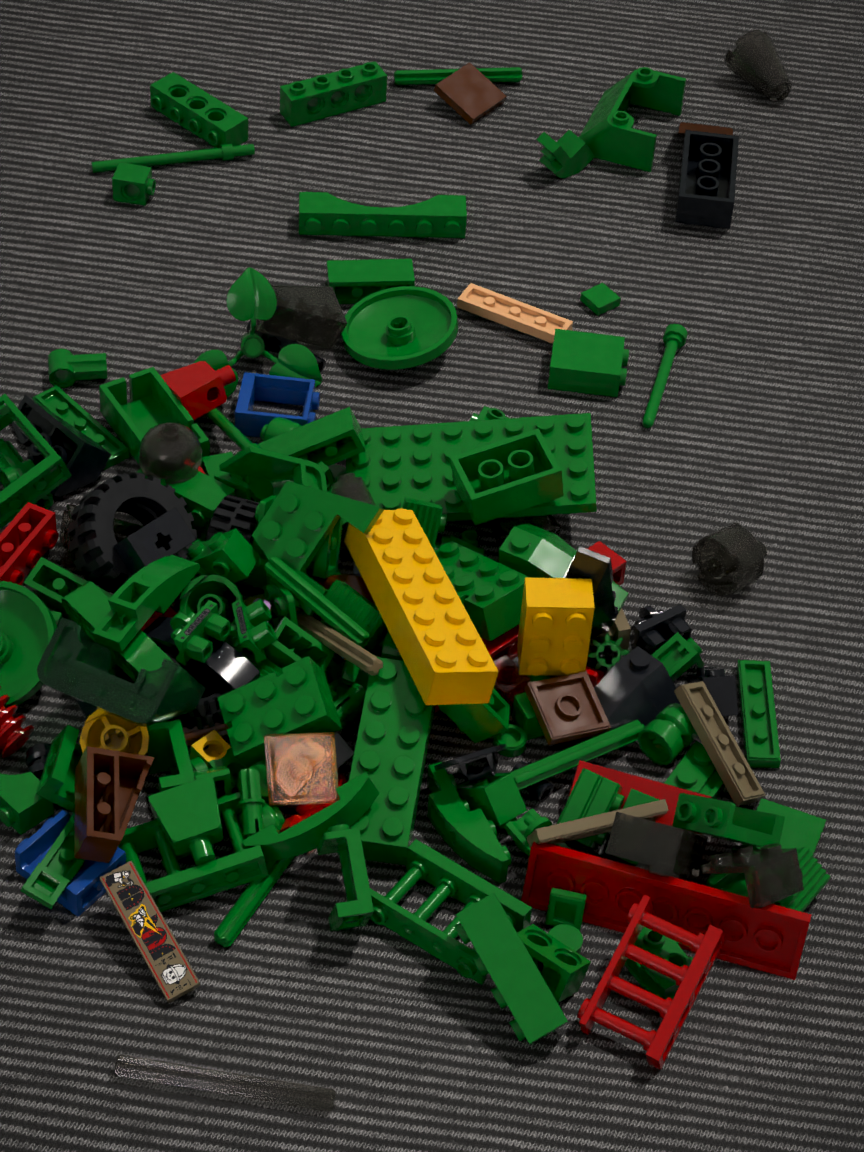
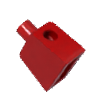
[160,361,236,420]

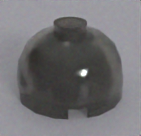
[139,422,202,484]

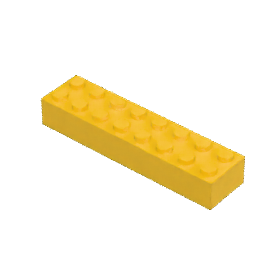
[344,508,499,705]

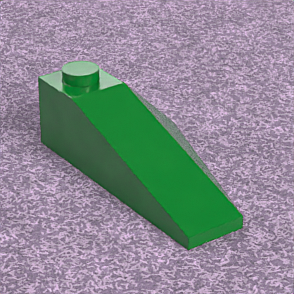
[499,523,628,613]

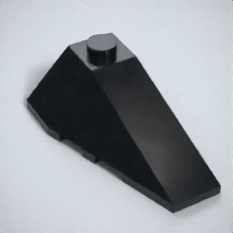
[11,395,112,498]
[563,546,618,638]

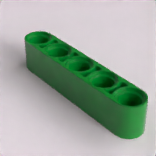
[61,581,182,699]

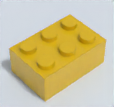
[517,577,594,676]

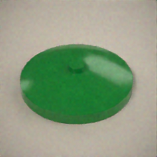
[341,286,458,370]
[0,581,59,708]

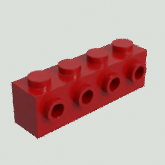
[0,502,59,586]

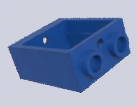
[235,372,320,437]

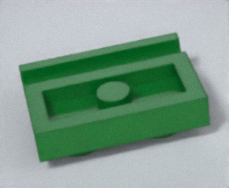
[664,741,725,799]

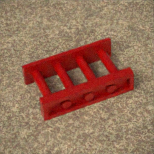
[577,894,725,1070]

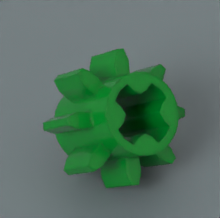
[588,633,630,672]

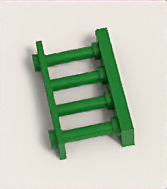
[118,792,269,912]
[370,839,532,985]

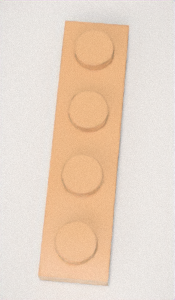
[457,283,573,344]

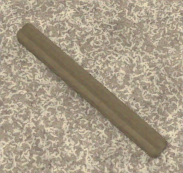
[295,607,383,676]

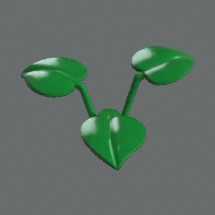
[194,267,322,397]

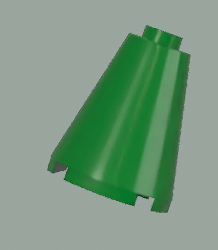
[179,574,244,625]

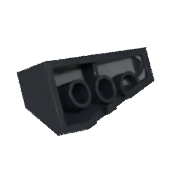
[553,646,681,751]

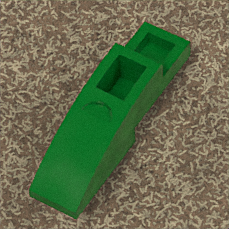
[92,555,200,651]
[427,762,511,883]

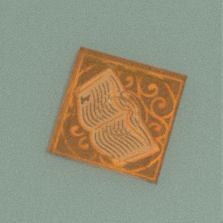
[264,732,339,805]

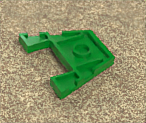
[252,481,384,616]

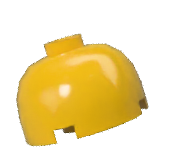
[79,705,150,756]

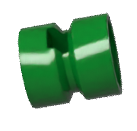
[638,703,698,765]

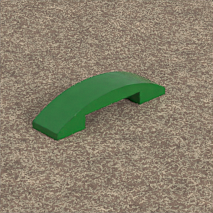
[242,772,379,861]
[21,810,86,909]

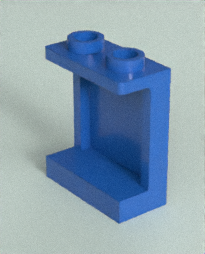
[15,810,126,917]

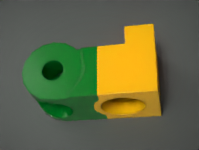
[190,729,248,794]

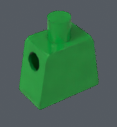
[264,617,335,672]
[148,775,224,865]

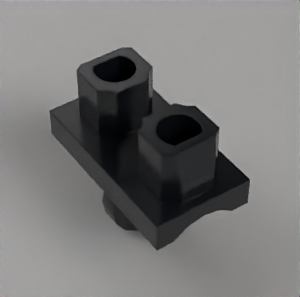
[631,604,692,655]

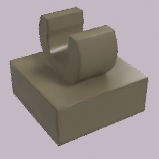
[599,608,631,653]

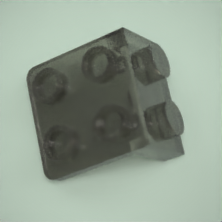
[700,843,804,908]

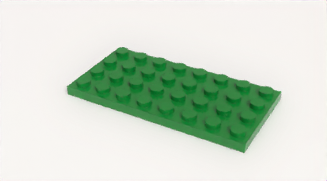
[345,413,597,528]

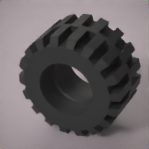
[205,495,259,545]

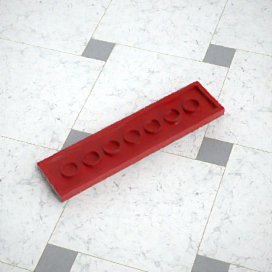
[521,842,812,980]

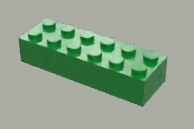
[338,657,435,866]

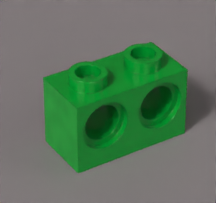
[517,924,591,1003]

